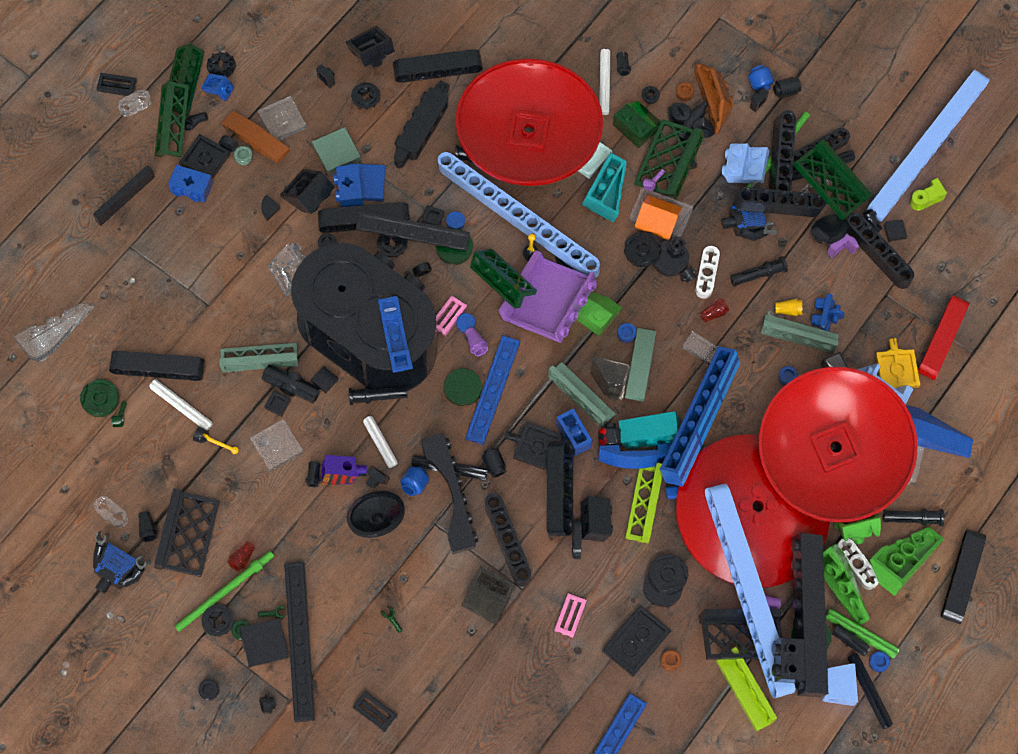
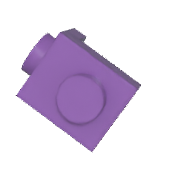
[827,234,859,258]

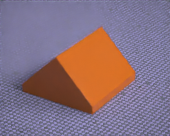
[634,195,682,240]

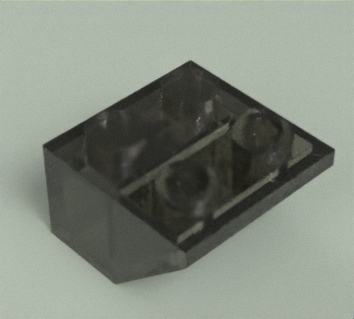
[461,566,516,625]

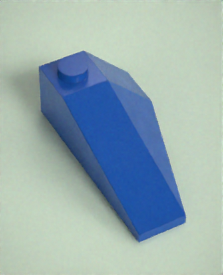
[906,405,973,458]

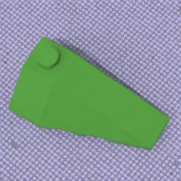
[577,292,622,337]
[870,527,944,596]
[823,544,870,625]

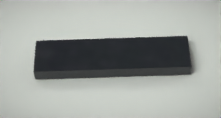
[93,165,155,226]

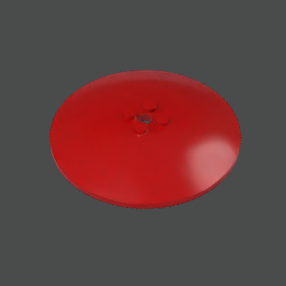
[456,59,603,186]
[758,367,918,523]
[675,434,830,588]

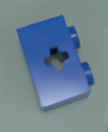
[333,164,363,208]
[168,165,213,202]
[556,408,593,457]

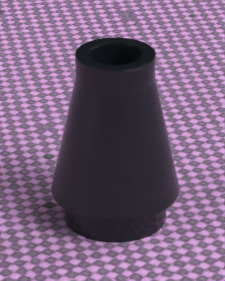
[138,511,159,542]

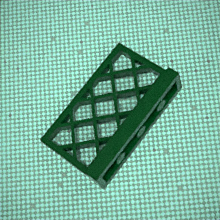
[634,119,704,201]
[793,139,873,220]

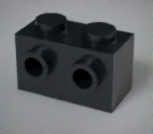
[581,496,613,542]
[771,638,805,683]

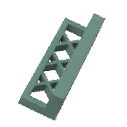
[760,314,839,354]
[219,343,299,372]
[548,362,616,428]

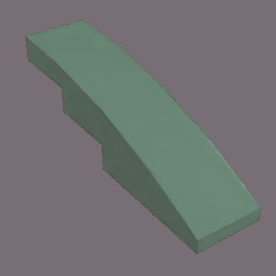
[625,328,656,402]

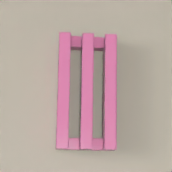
[436,296,467,336]
[554,593,587,638]

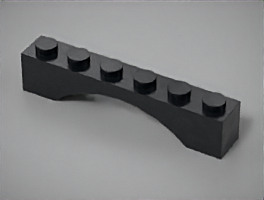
[421,433,478,555]

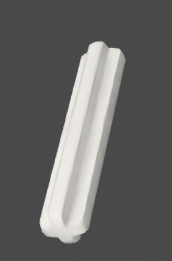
[363,416,398,468]

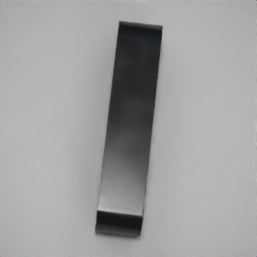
[393,49,483,83]
[769,110,796,191]
[733,187,826,217]
[318,202,410,233]
[846,212,915,289]
[109,351,205,381]
[547,440,574,537]
[485,493,531,587]
[941,529,986,624]

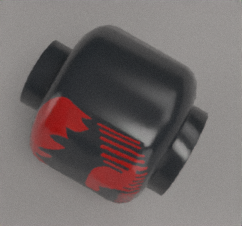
[598,423,623,448]

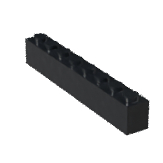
[791,533,829,698]

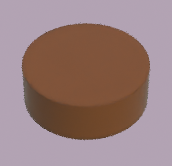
[676,82,695,101]
[661,650,681,671]

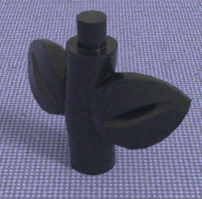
[671,101,715,141]

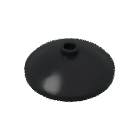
[347,491,405,538]

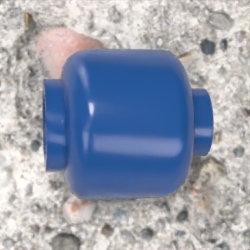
[748,65,774,91]
[400,467,429,496]

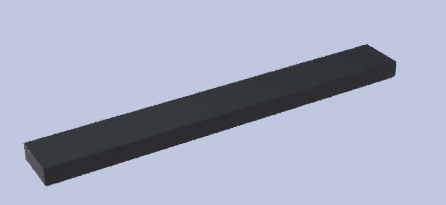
[284,562,315,723]

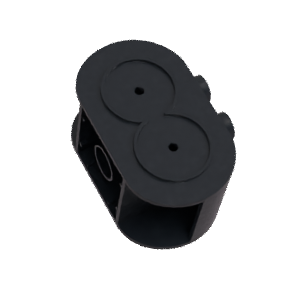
[291,243,437,392]

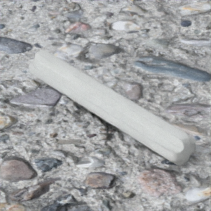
[599,49,610,115]
[149,379,213,431]

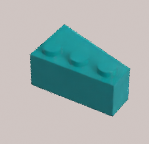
[581,152,627,223]
[619,411,683,449]

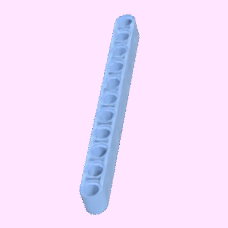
[867,70,990,222]
[438,152,600,278]
[705,484,795,698]

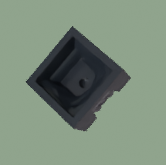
[346,25,395,67]

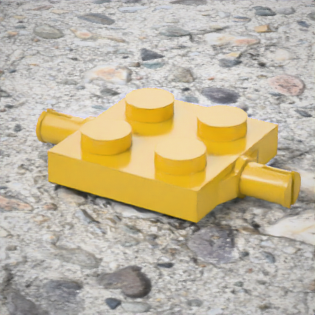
[875,338,920,388]

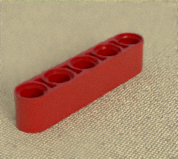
[918,295,970,381]

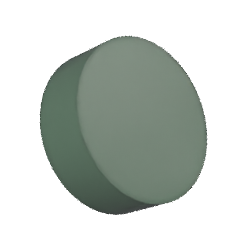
[234,146,253,165]

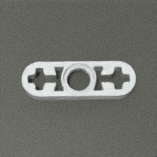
[695,246,720,299]
[837,538,879,590]

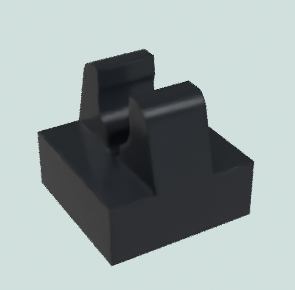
[366,466,390,489]

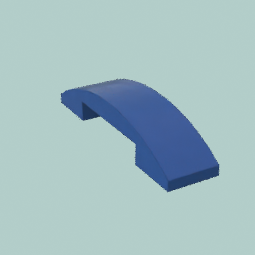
[378,296,413,373]
[598,443,672,469]

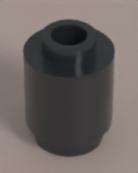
[773,77,802,99]
[481,447,507,478]

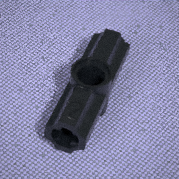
[262,364,321,404]

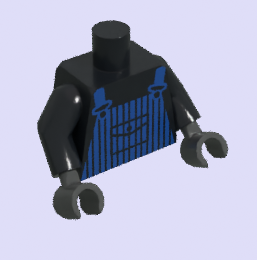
[721,181,777,241]
[93,531,151,594]

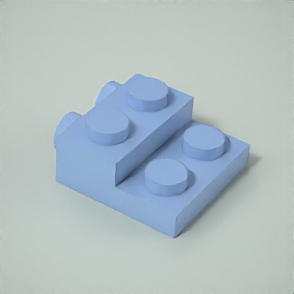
[722,144,769,183]

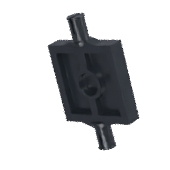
[506,422,563,471]

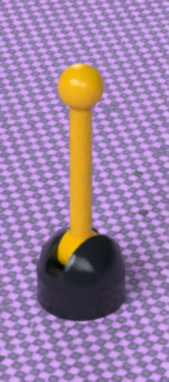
[523,234,538,261]
[193,426,239,454]

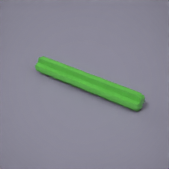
[826,609,899,658]

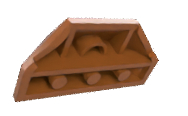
[694,63,734,135]

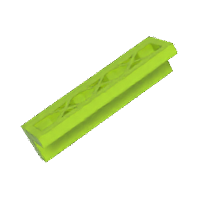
[625,463,662,543]
[716,647,777,732]

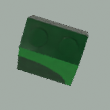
[613,101,661,148]

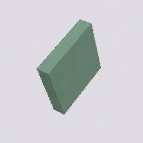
[312,127,361,174]

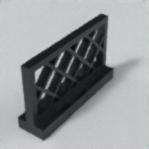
[154,488,219,577]
[698,609,782,660]

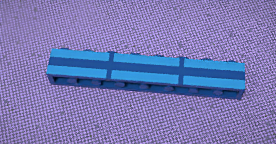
[660,346,740,486]

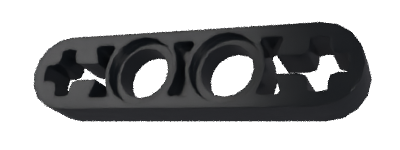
[793,128,850,169]

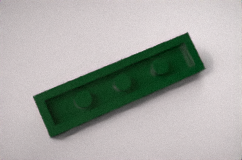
[169,43,204,116]
[154,81,189,158]
[470,249,537,309]

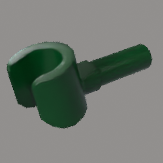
[111,401,127,427]
[258,606,286,620]
[380,606,402,633]

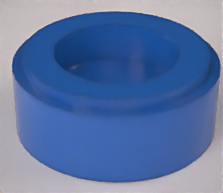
[446,212,465,230]
[456,313,475,333]
[617,323,637,343]
[778,366,798,386]
[869,651,890,673]

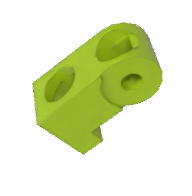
[910,178,947,211]

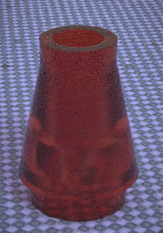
[700,298,729,323]
[227,542,255,572]

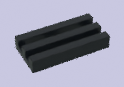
[96,73,137,97]
[353,691,397,732]

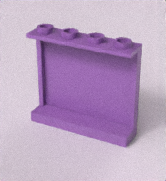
[499,250,597,343]

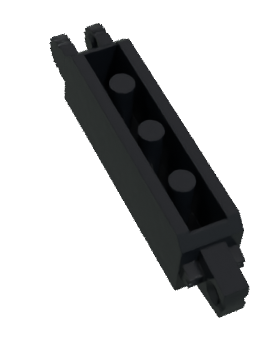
[394,80,450,168]

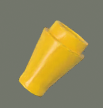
[776,298,802,317]

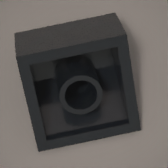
[280,169,335,214]

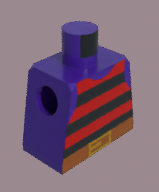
[321,455,367,485]

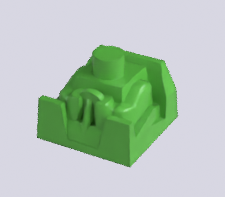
[833,514,881,544]

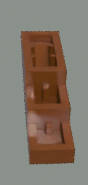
[221,111,290,163]

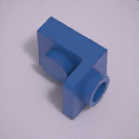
[201,73,234,101]

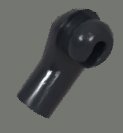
[184,112,208,131]

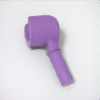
[643,169,665,191]

